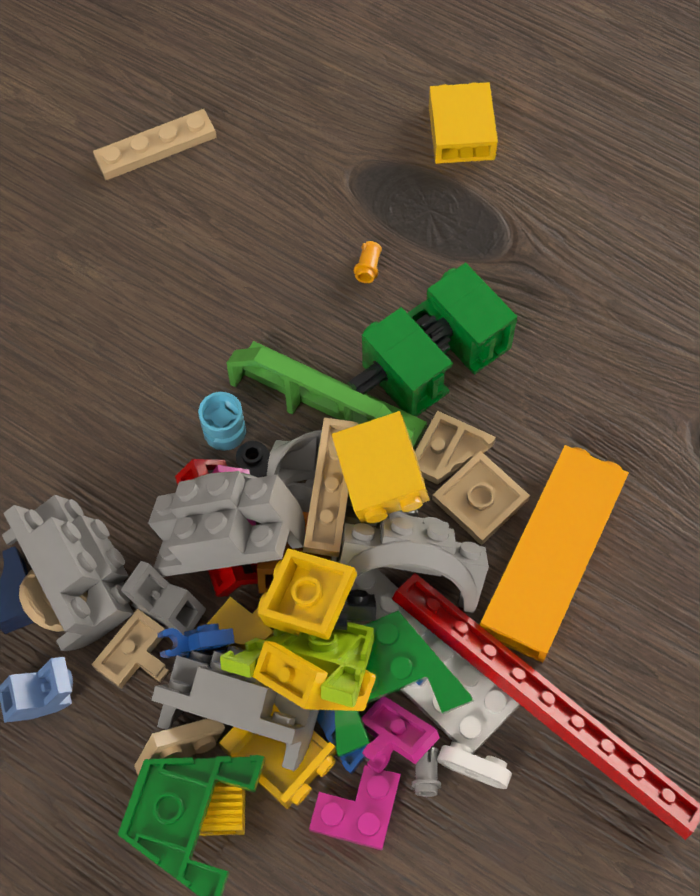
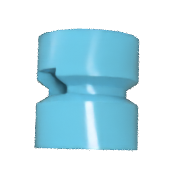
[198,392,246,451]

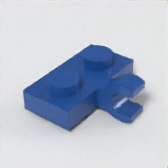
[157,624,235,658]

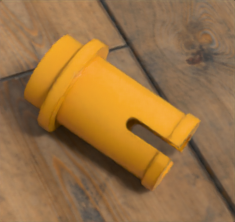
[353,241,382,283]

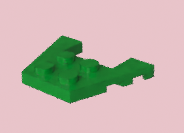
[334,611,474,757]
[118,755,265,896]

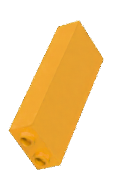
[480,445,629,663]

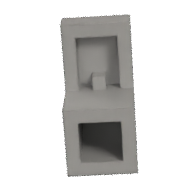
[121,561,206,635]

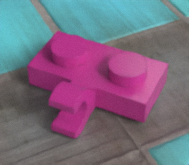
[362,696,440,773]

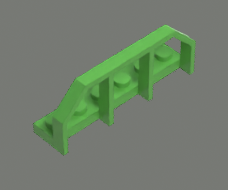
[226,341,427,449]

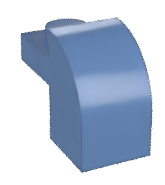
[0,657,73,723]

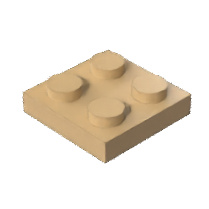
[432,451,530,545]

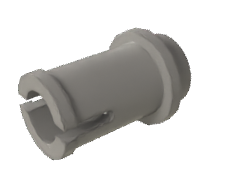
[412,747,441,797]

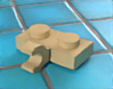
[91,609,169,689]

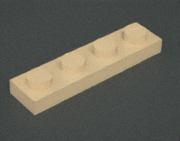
[93,109,217,180]
[303,417,358,557]

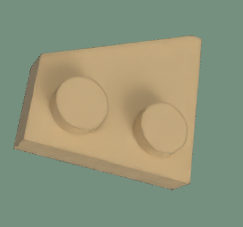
[415,411,496,484]
[134,718,225,775]

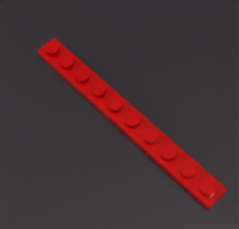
[392,573,700,840]

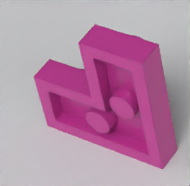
[309,765,401,851]

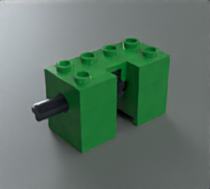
[348,262,518,417]

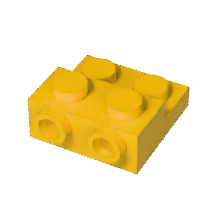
[257,548,357,640]

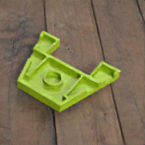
[220,621,374,708]

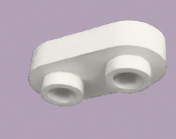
[437,742,512,789]

